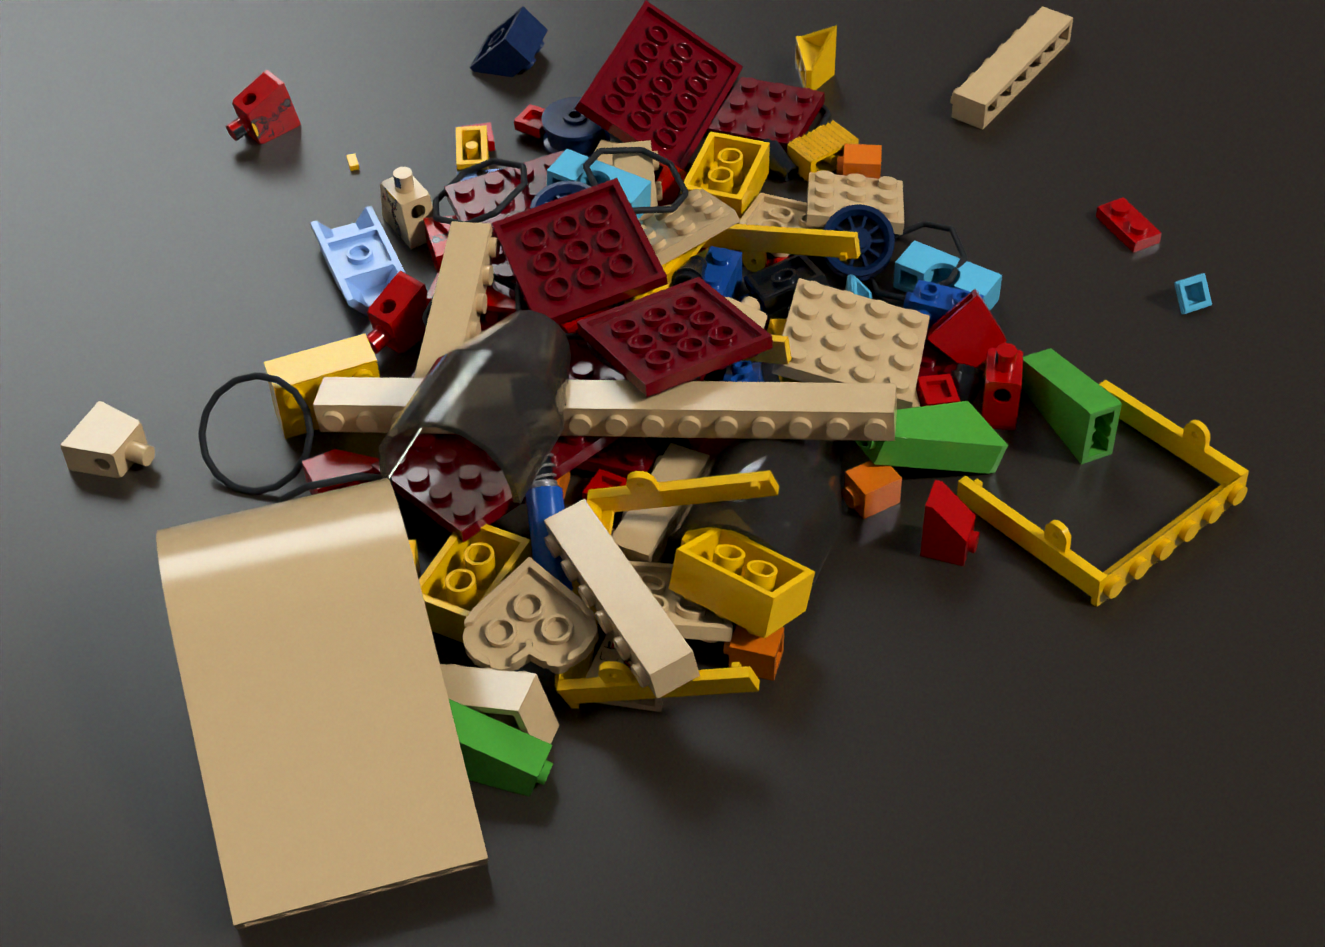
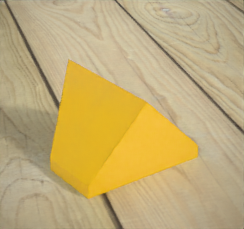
[795,25,837,90]

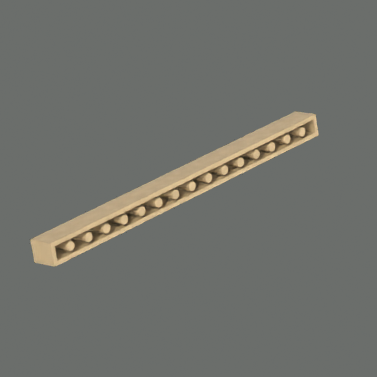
[313,377,897,441]

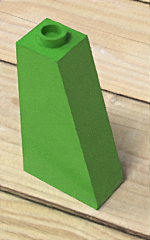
[1021,348,1122,465]
[855,401,1008,474]
[448,698,554,797]

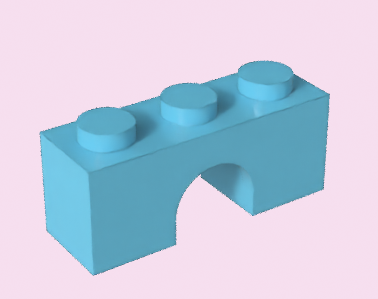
[547,149,651,220]
[893,240,1002,310]

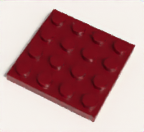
[492,178,668,329]
[577,277,773,397]

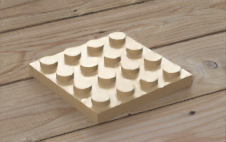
[772,278,930,409]

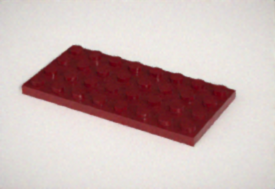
[372,340,628,542]

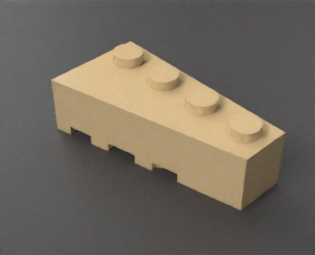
[440,664,559,744]

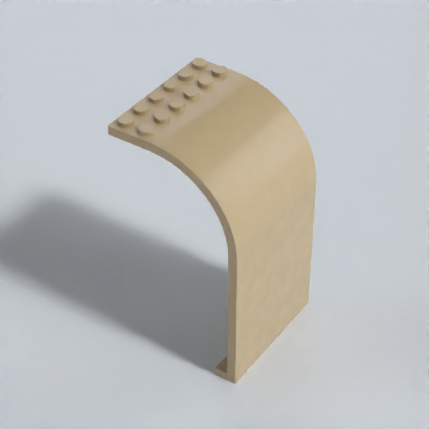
[156,478,488,930]

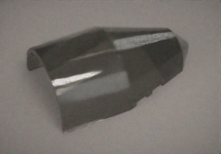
[379,310,571,503]
[664,439,843,590]

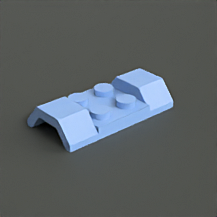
[310,205,405,315]

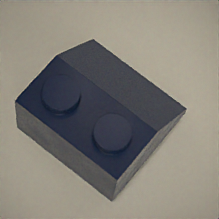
[469,6,548,77]

